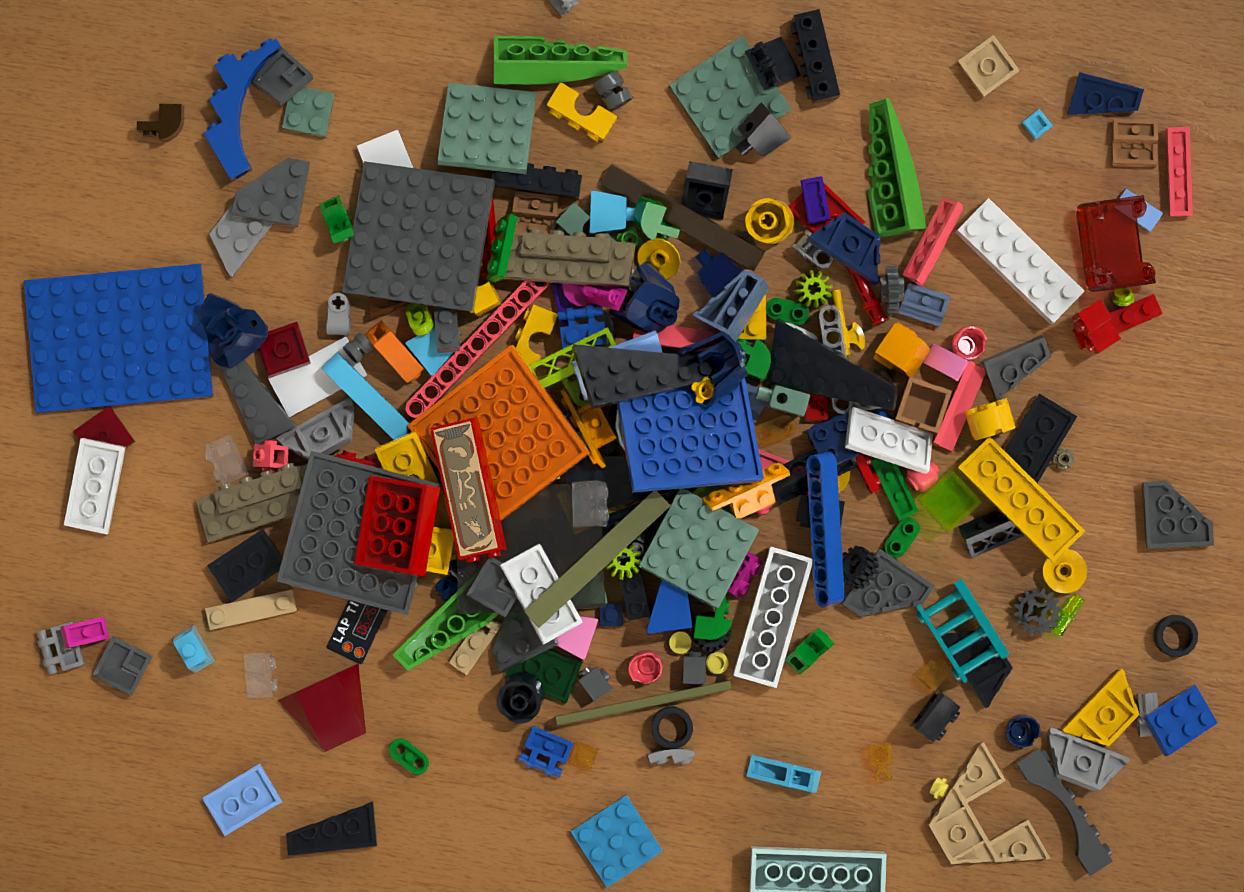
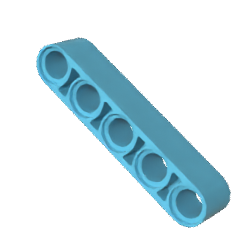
[321,352,411,440]

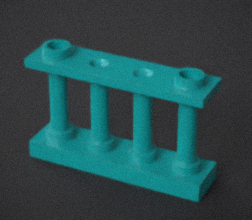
[915,578,1010,683]

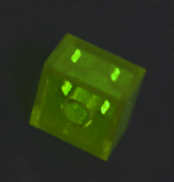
[917,469,982,532]

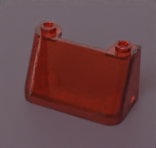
[1076,195,1156,292]

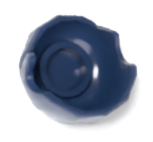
[1004,714,1041,748]

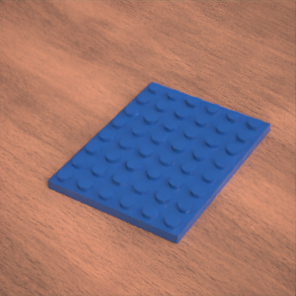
[24,263,214,413]

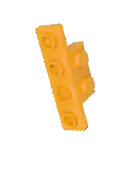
[561,389,617,468]
[702,462,790,519]

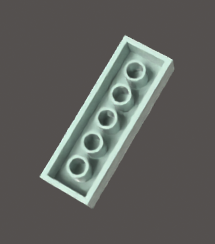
[749,846,887,892]

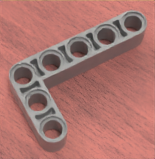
[819,305,898,414]

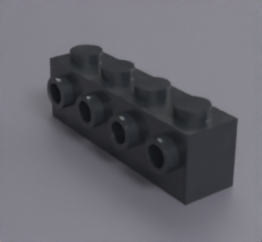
[790,9,840,104]
[491,163,582,200]

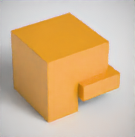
[873,322,931,378]

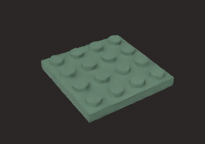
[669,36,792,159]
[438,83,536,174]
[639,488,759,609]

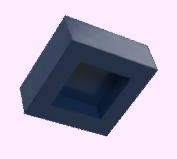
[600,603,623,626]

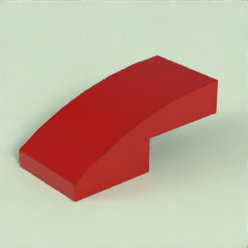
[805,392,828,422]

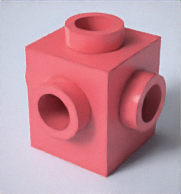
[253,440,289,472]

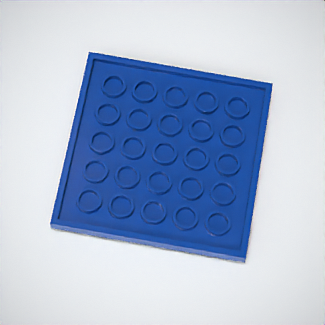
[617,357,764,493]

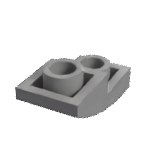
[647,748,695,765]

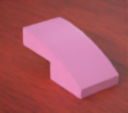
[923,344,969,381]

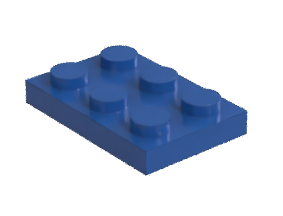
[1143,685,1217,756]

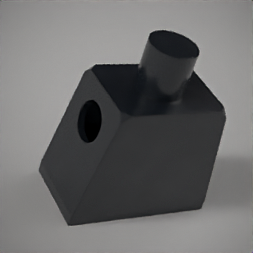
[735,102,792,157]

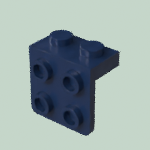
[807,412,863,465]

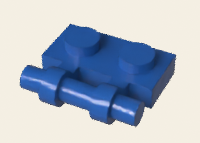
[558,305,607,348]
[518,726,574,778]

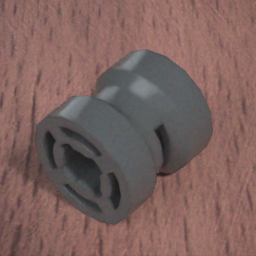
[343,332,374,363]

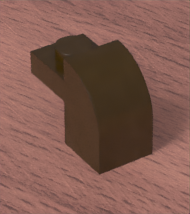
[137,104,184,142]

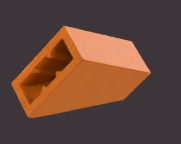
[365,320,424,383]

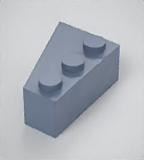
[692,269,769,342]

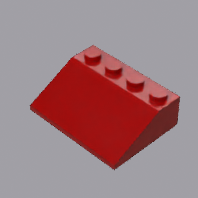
[354,475,440,576]

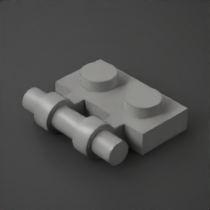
[37,622,85,675]

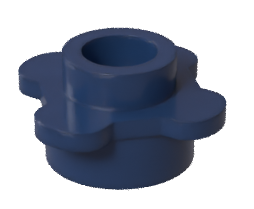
[436,576,460,601]

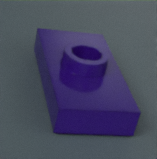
[800,176,831,224]

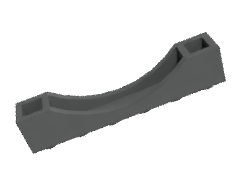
[1015,747,1113,876]

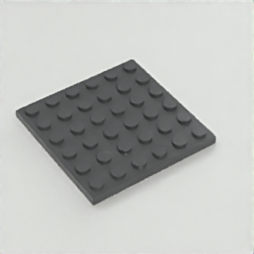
[342,161,495,312]
[277,451,442,615]

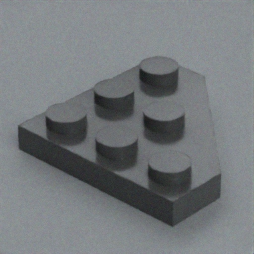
[232,158,310,228]
[1142,481,1214,549]
[842,548,935,616]
[492,598,559,672]

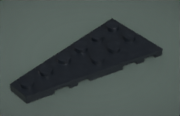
[767,318,898,410]
[572,344,717,409]
[564,456,678,519]

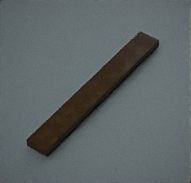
[601,164,766,271]

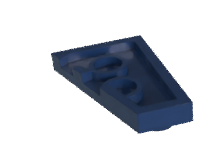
[1067,72,1144,115]

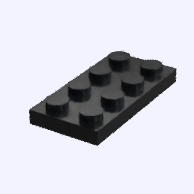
[1004,394,1077,484]

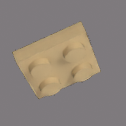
[957,35,1020,97]

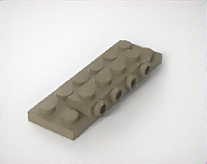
[504,229,635,288]
[196,463,307,542]

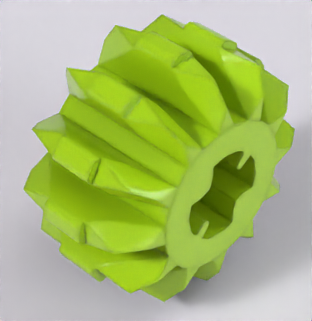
[795,270,833,308]
[605,544,641,580]

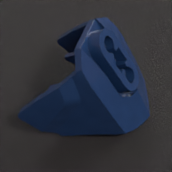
[610,262,680,333]
[199,293,268,369]
[678,331,748,407]

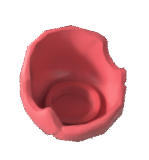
[952,326,987,361]
[628,650,663,685]

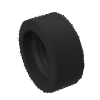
[1154,615,1198,657]
[651,706,693,749]

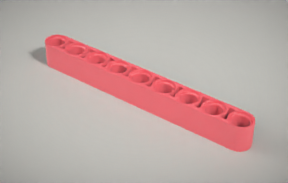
[406,281,550,418]

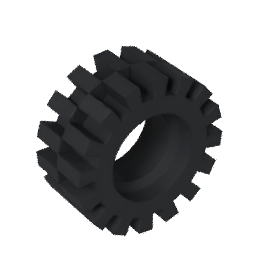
[843,546,879,589]
[691,611,731,652]

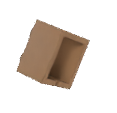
[893,377,952,434]

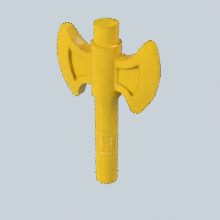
[822,289,865,356]

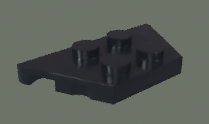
[941,631,1013,709]

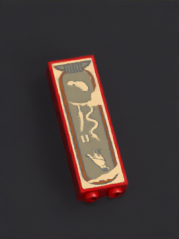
[430,418,507,563]

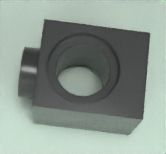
[683,652,706,684]

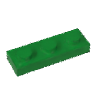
[486,214,518,283]
[871,458,919,521]

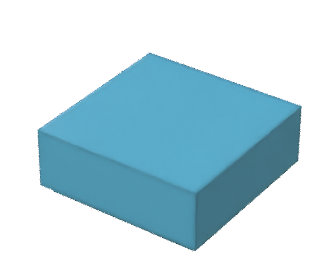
[1021,109,1053,140]

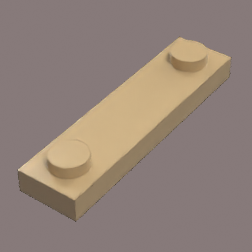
[205,589,298,630]

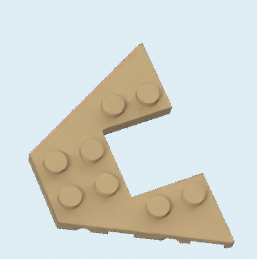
[928,741,1050,864]

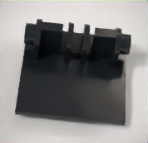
[745,37,801,90]

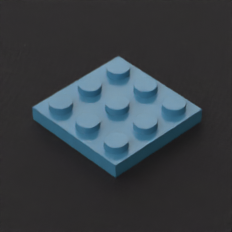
[571,794,663,887]

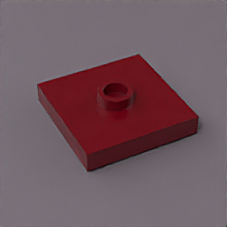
[259,322,311,378]
[73,406,136,448]

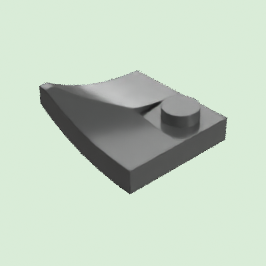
[252,48,313,106]
[466,557,517,617]
[92,636,152,696]

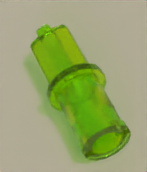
[1051,594,1085,637]

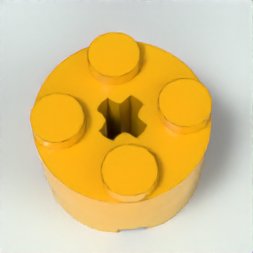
[745,198,794,244]
[965,398,1016,440]

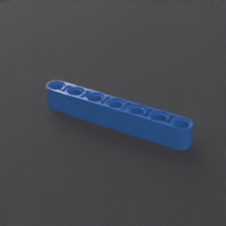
[806,452,845,607]

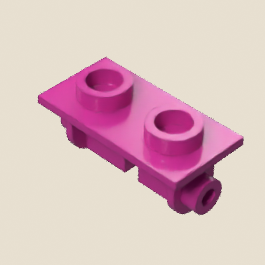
[582,285,627,311]

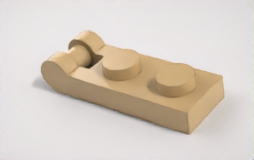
[449,620,502,675]

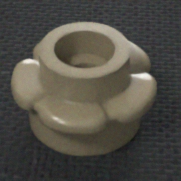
[1053,448,1075,470]

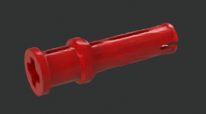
[846,267,889,327]

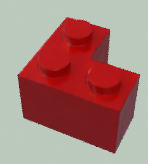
[1072,299,1121,355]

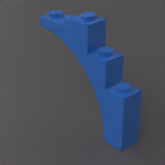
[204,38,282,181]

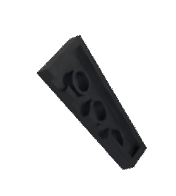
[286,801,378,856]

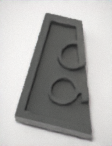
[981,335,1051,401]

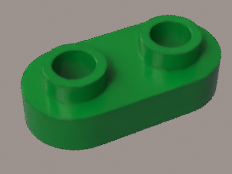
[766,297,809,326]
[884,518,920,558]
[389,738,429,775]

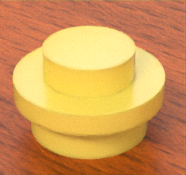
[930,778,949,799]

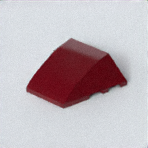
[278,663,366,752]

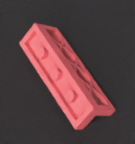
[902,197,963,286]
[633,325,716,352]
[932,360,986,452]

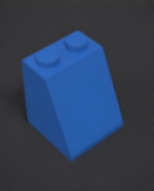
[647,579,692,634]

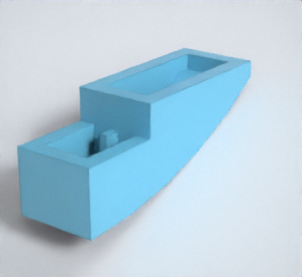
[747,755,822,793]

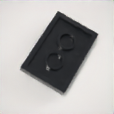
[207,529,283,603]

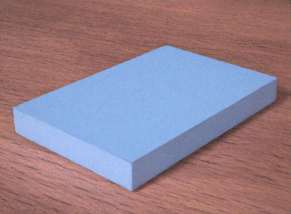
[202,764,283,836]

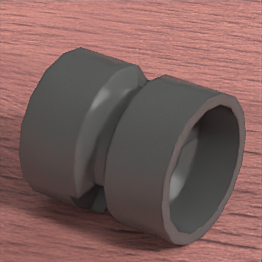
[593,71,633,112]

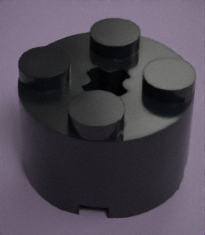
[497,672,545,724]

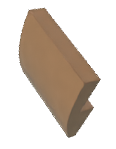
[1112,119,1158,168]
[512,191,559,235]

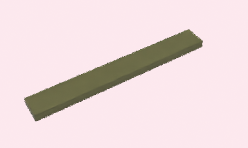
[524,491,671,628]
[556,680,732,726]

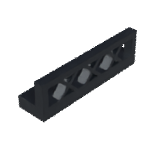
[771,449,858,505]
[958,509,1025,558]

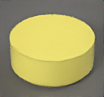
[669,631,692,654]
[706,652,728,674]

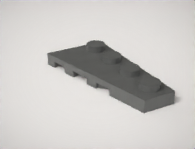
[220,360,297,444]

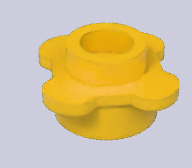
[691,377,714,403]

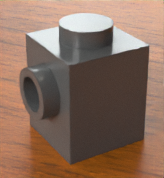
[579,666,612,702]

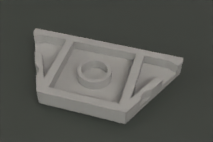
[209,202,275,277]
[276,397,355,460]
[1047,727,1130,793]

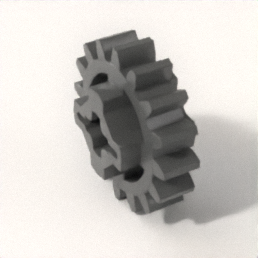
[880,265,905,314]
[1014,588,1063,636]

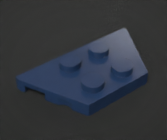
[806,213,880,285]

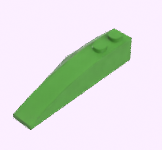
[494,36,628,85]
[868,98,927,238]
[393,567,498,671]

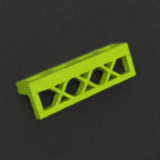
[528,327,616,388]

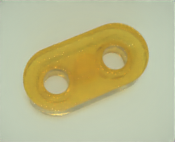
[755,415,797,446]

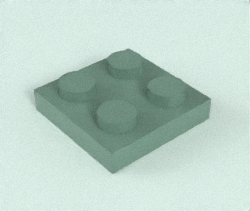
[282,87,335,137]

